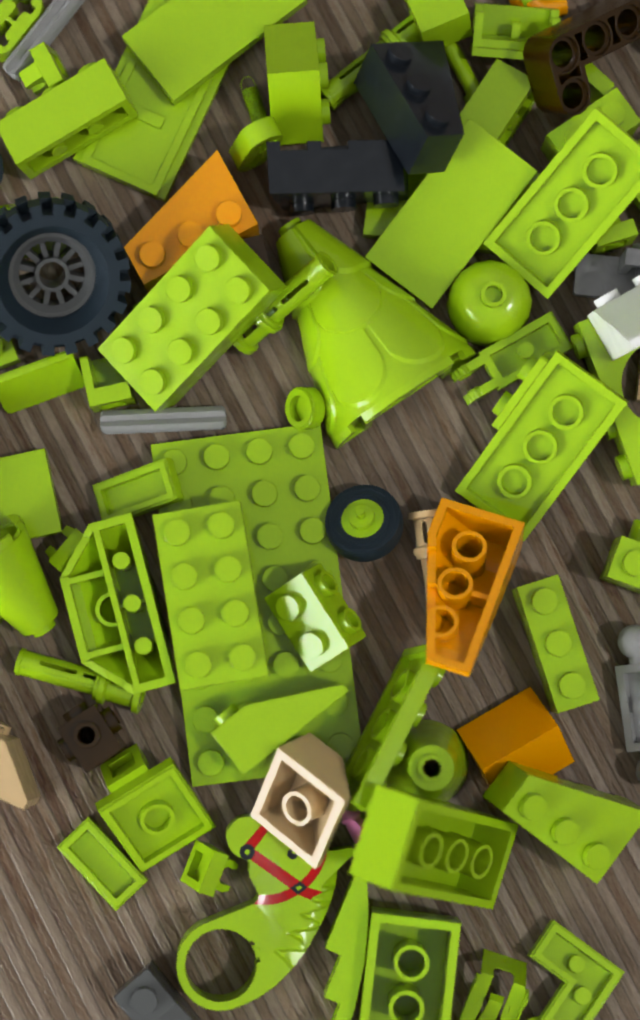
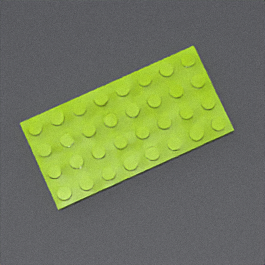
[151,424,361,787]

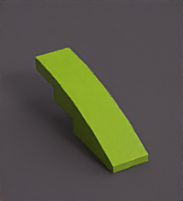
[324,875,369,1020]

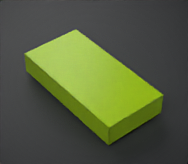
[92,457,184,520]
[57,816,149,911]

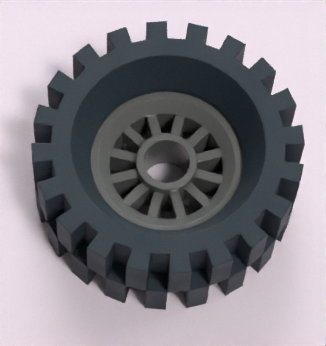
[0,191,131,356]

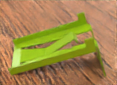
[458,948,529,1020]

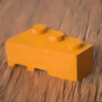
[124,150,260,293]

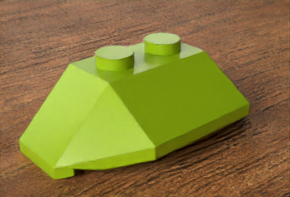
[59,513,177,695]

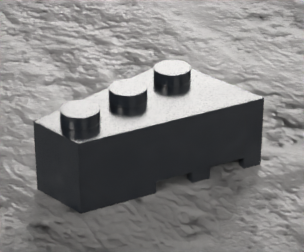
[354,40,464,175]
[266,140,409,216]

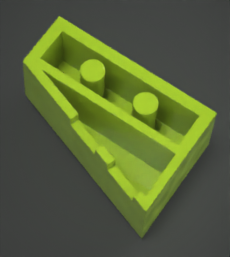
[483,761,640,884]

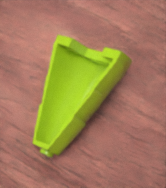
[276,217,477,450]

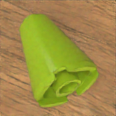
[0,514,59,638]
[386,720,469,802]

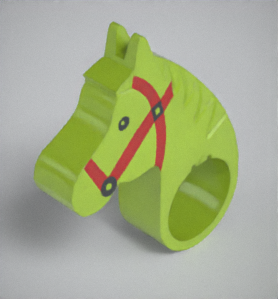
[176,814,354,1011]

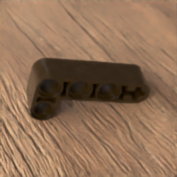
[523,0,640,116]

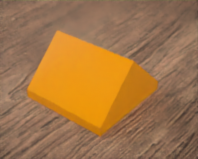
[456,686,575,786]

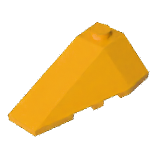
[426,497,525,677]

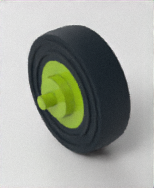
[325,485,403,562]

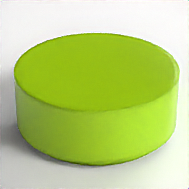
[285,387,325,430]

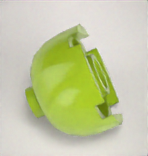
[446,260,532,347]

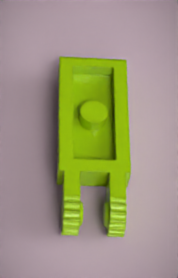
[450,311,573,405]

